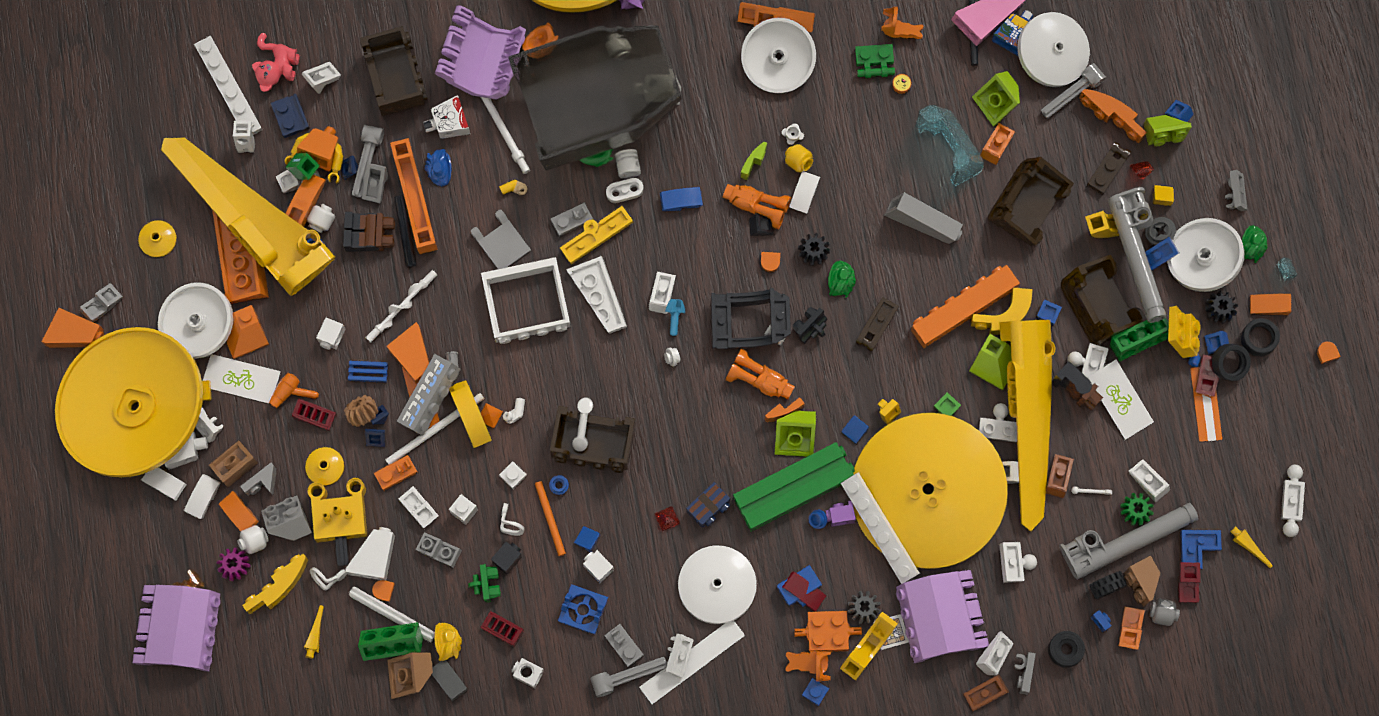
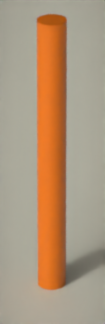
[535,481,566,557]

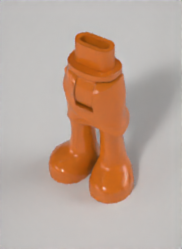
[723,184,791,230]
[725,348,795,399]

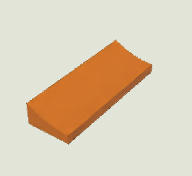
[212,210,269,304]

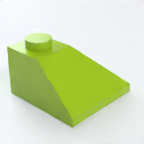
[972,71,1020,126]
[775,411,816,456]

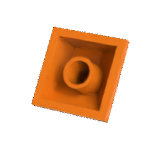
[226,305,269,359]

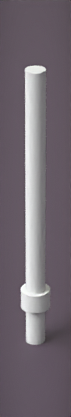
[481,97,530,174]
[385,393,484,465]

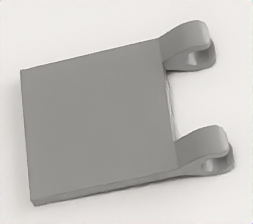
[471,210,531,269]

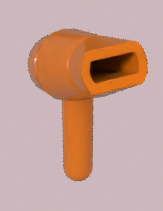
[269,373,319,408]

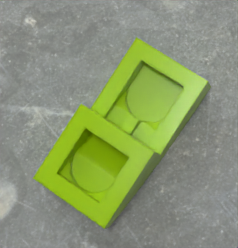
[741,142,767,180]

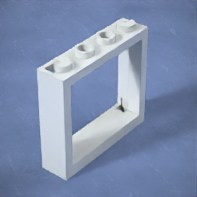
[481,257,571,344]

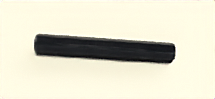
[394,195,416,268]

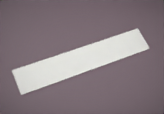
[639,621,745,704]

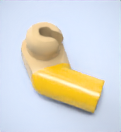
[499,180,527,195]

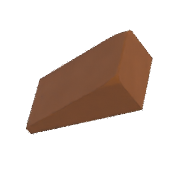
[1046,454,1074,498]
[964,675,1009,711]

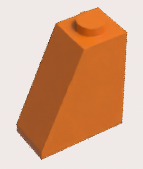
[42,308,104,348]
[387,322,429,384]

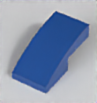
[660,187,703,211]

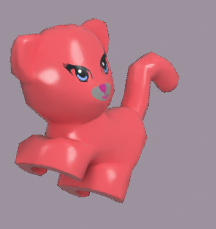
[252,33,300,92]

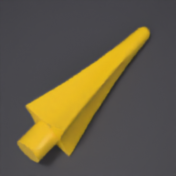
[1230,526,1273,568]
[304,605,323,659]

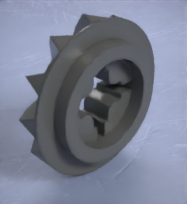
[1145,217,1176,245]

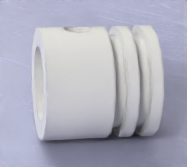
[615,149,641,178]

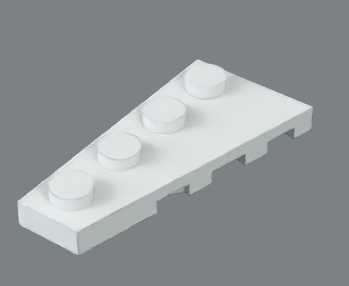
[566,256,627,334]

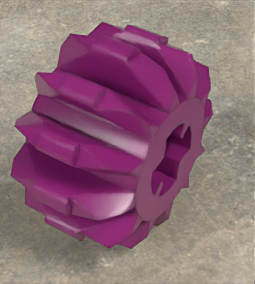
[217,548,251,581]

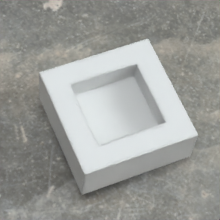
[499,461,527,489]

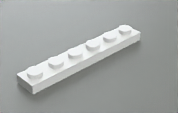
[194,36,262,135]
[841,473,920,584]

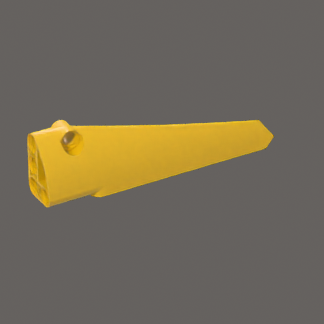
[161,138,335,296]
[999,320,1055,531]

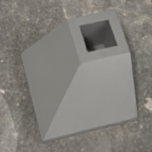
[261,496,312,541]

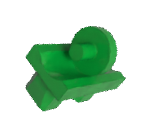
[468,564,501,603]

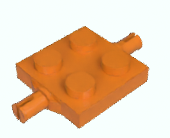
[794,611,862,652]

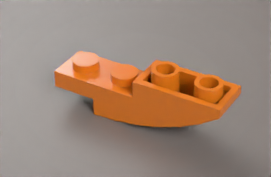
[738,2,815,32]
[1079,89,1147,143]
[286,175,326,227]

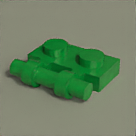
[855,44,895,78]

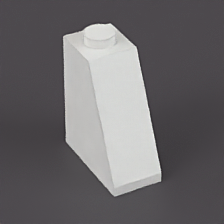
[345,527,395,581]

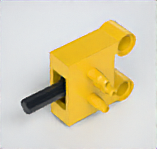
[308,478,367,566]

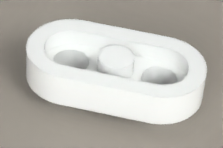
[606,178,643,203]

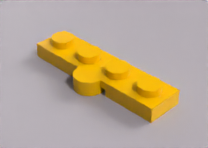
[560,206,633,264]

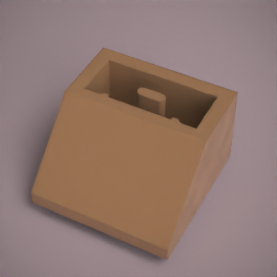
[1124,556,1160,607]

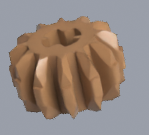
[344,395,378,427]

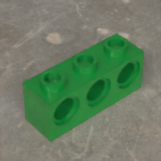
[1110,318,1169,362]
[358,622,423,661]

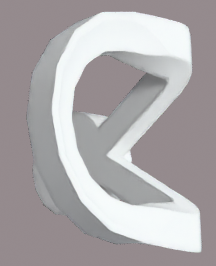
[500,503,524,536]
[310,567,347,590]

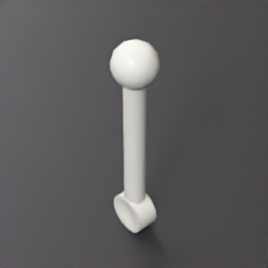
[1071,487,1112,495]

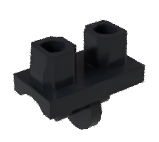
[792,307,828,344]

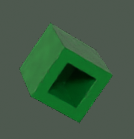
[285,153,320,180]

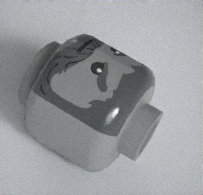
[1149,598,1180,626]

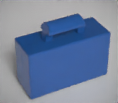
[776,565,822,606]

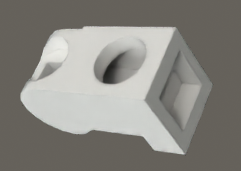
[233,121,255,153]

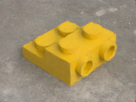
[1168,306,1200,358]

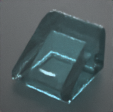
[1277,257,1297,280]

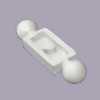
[1281,465,1305,537]

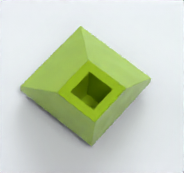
[1143,115,1192,146]
[969,334,1012,390]

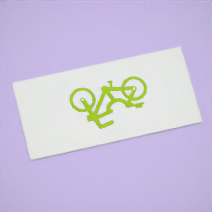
[203,354,281,403]
[1088,360,1154,440]

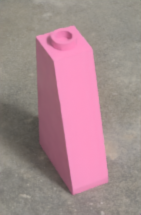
[951,0,1026,46]

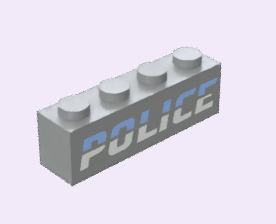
[397,354,461,436]

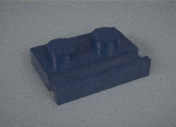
[271,94,310,138]

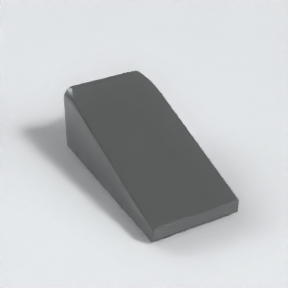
[432,660,468,702]

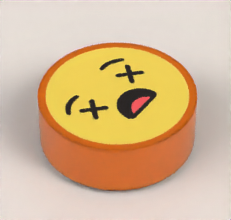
[892,74,911,94]

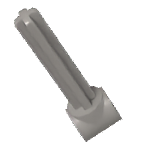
[1041,63,1106,118]
[352,125,384,198]
[590,657,667,697]

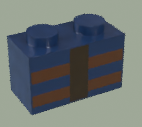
[686,482,730,528]

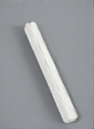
[349,587,435,642]

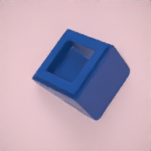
[1165,100,1193,122]
[1204,331,1229,354]
[841,415,869,444]
[574,526,601,552]

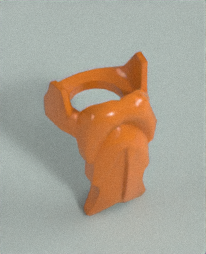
[881,6,923,39]
[786,650,831,681]

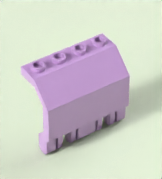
[435,6,526,99]
[896,570,989,663]
[132,585,220,671]

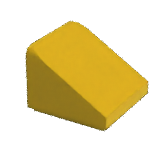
[1153,185,1174,206]

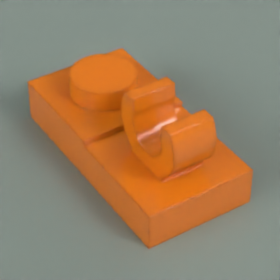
[374,455,418,491]

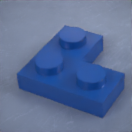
[1180,530,1222,570]

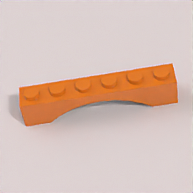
[390,138,438,254]

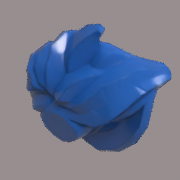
[425,149,451,187]

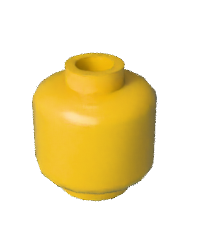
[785,144,813,172]

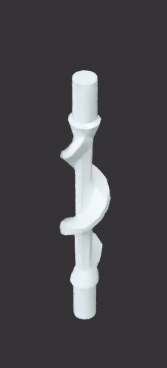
[365,270,437,343]

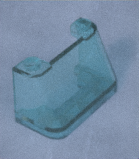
[915,105,984,187]

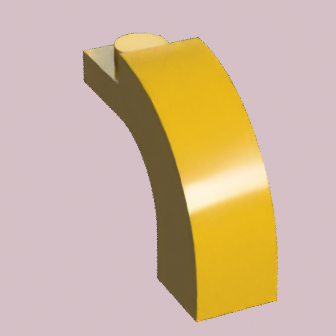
[1085,211,1148,238]
[971,288,1032,335]
[449,380,492,448]
[840,612,898,680]

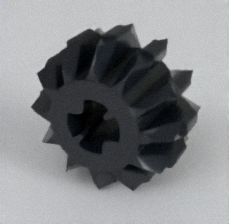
[798,233,830,266]
[1205,291,1238,324]

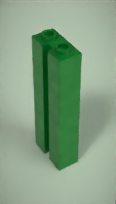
[733,442,855,532]

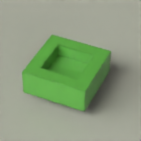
[933,393,961,416]

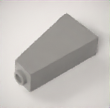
[885,192,963,244]

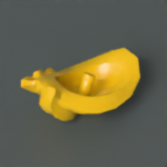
[435,623,462,661]

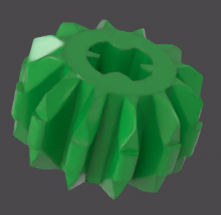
[1120,493,1154,526]

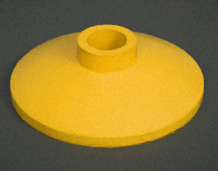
[138,221,177,257]
[305,447,344,486]

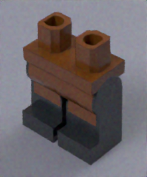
[343,212,395,252]
[1052,362,1103,411]

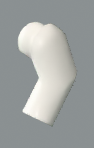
[503,398,525,423]

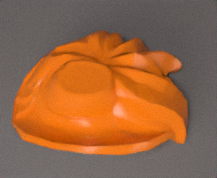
[522,23,559,56]

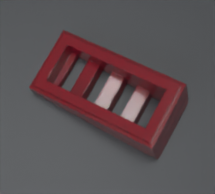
[292,399,336,431]
[480,611,524,647]

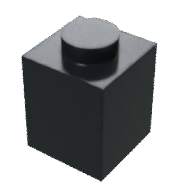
[491,542,522,574]

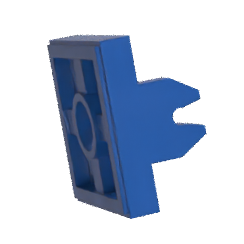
[558,584,608,635]

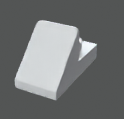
[302,62,341,94]

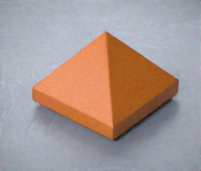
[481,403,503,428]

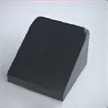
[749,214,773,236]

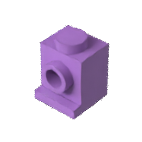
[825,501,855,527]

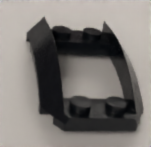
[710,288,791,349]

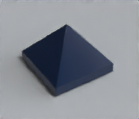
[342,155,358,179]
[370,405,389,424]
[365,429,385,447]

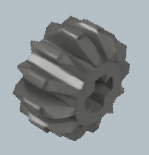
[848,591,881,624]

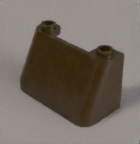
[988,157,1074,246]
[1061,255,1147,345]

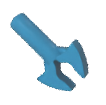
[665,299,685,336]

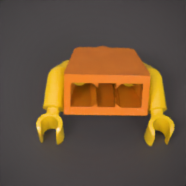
[285,126,343,184]

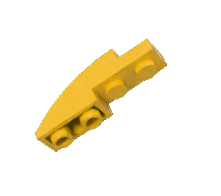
[242,554,308,614]

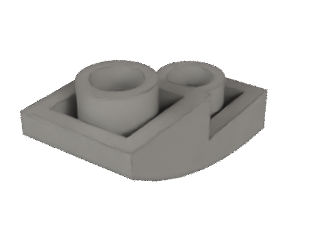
[416,532,462,568]

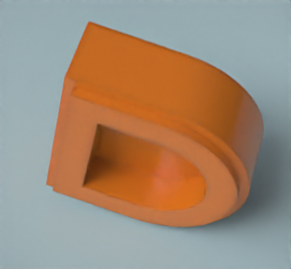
[761,252,780,272]
[1317,342,1341,364]
[372,580,395,603]

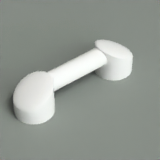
[572,397,593,451]

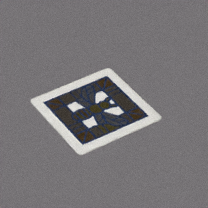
[873,614,909,650]

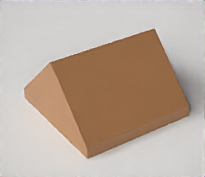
[209,441,258,488]

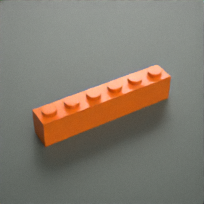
[911,265,1020,348]

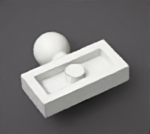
[1067,343,1108,378]
[979,403,1017,442]
[999,542,1037,583]

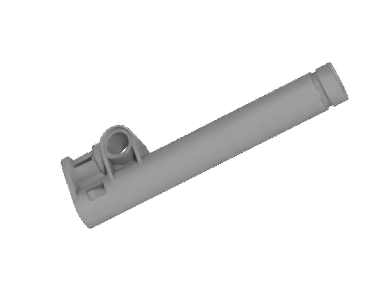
[1108,187,1167,323]
[1059,503,1198,579]

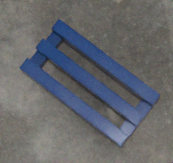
[348,361,388,382]

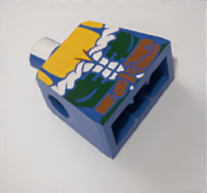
[992,10,1033,56]

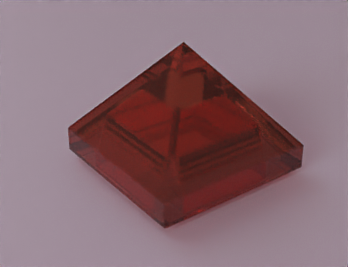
[1130,161,1154,179]
[655,506,680,532]

